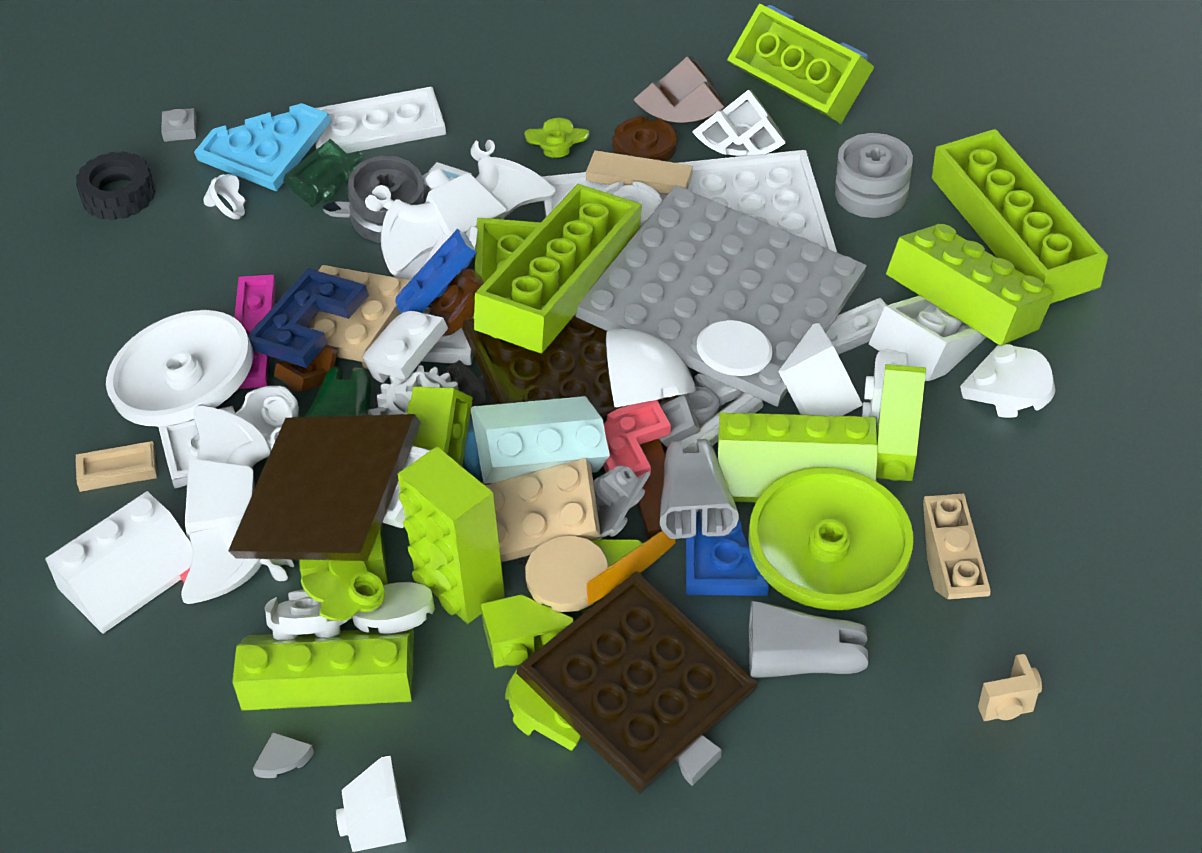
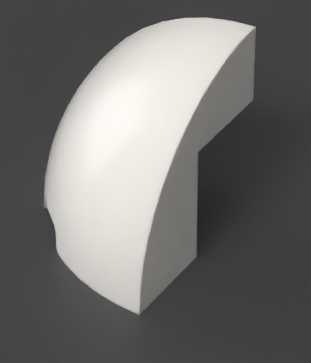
[693,90,786,156]
[606,329,696,407]

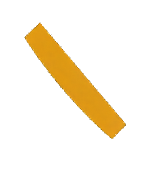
[586,531,676,605]

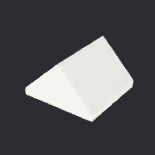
[778,323,863,416]

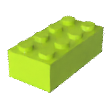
[727,3,874,124]
[886,224,1055,346]
[398,446,505,624]

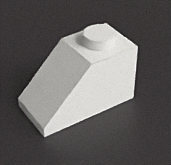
[336,756,406,852]

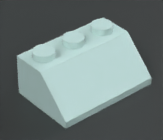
[471,396,610,484]

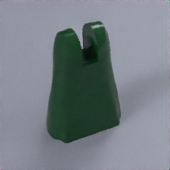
[305,367,371,417]

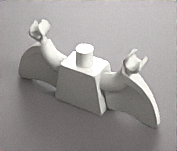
[365,140,556,275]
[181,406,294,604]

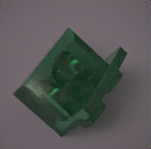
[283,139,363,208]

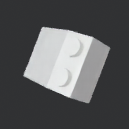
[869,296,986,381]

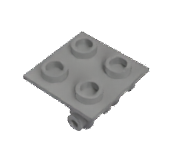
[593,466,650,539]

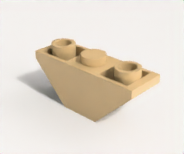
[923,493,991,599]

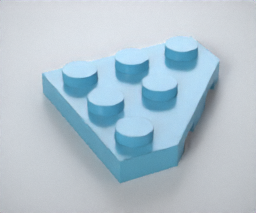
[194,103,331,191]

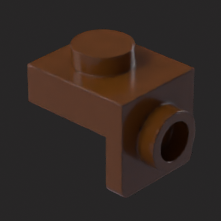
[274,344,337,392]

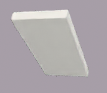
[315,87,446,158]

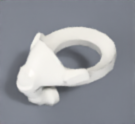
[203,174,246,220]

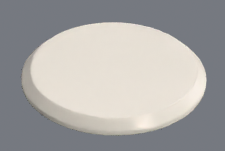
[697,320,772,376]

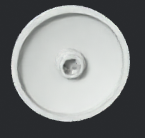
[106,310,253,426]

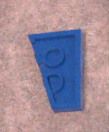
[686,512,769,596]

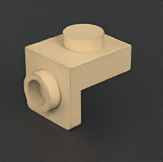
[978,654,1042,721]

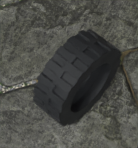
[76,151,155,220]

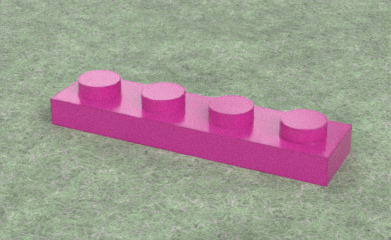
[234,275,276,389]

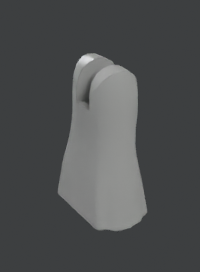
[660,439,739,539]
[749,601,868,678]

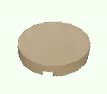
[525,535,608,612]

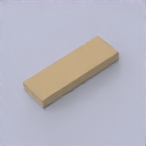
[586,150,693,194]

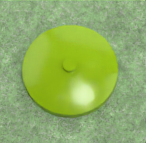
[748,467,913,610]

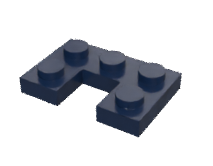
[248,268,369,368]

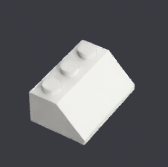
[45,491,193,634]

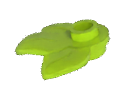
[524,118,589,158]
[301,560,385,621]

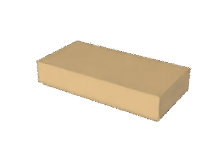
[76,441,157,492]

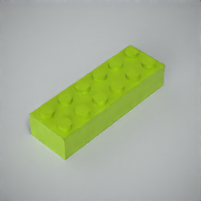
[932,129,1108,304]
[474,183,642,354]

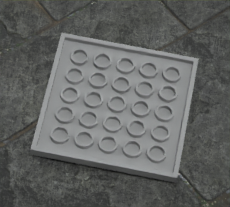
[575,185,867,407]

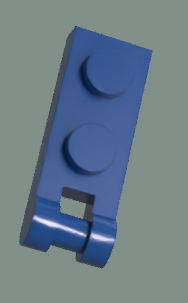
[395,228,477,314]

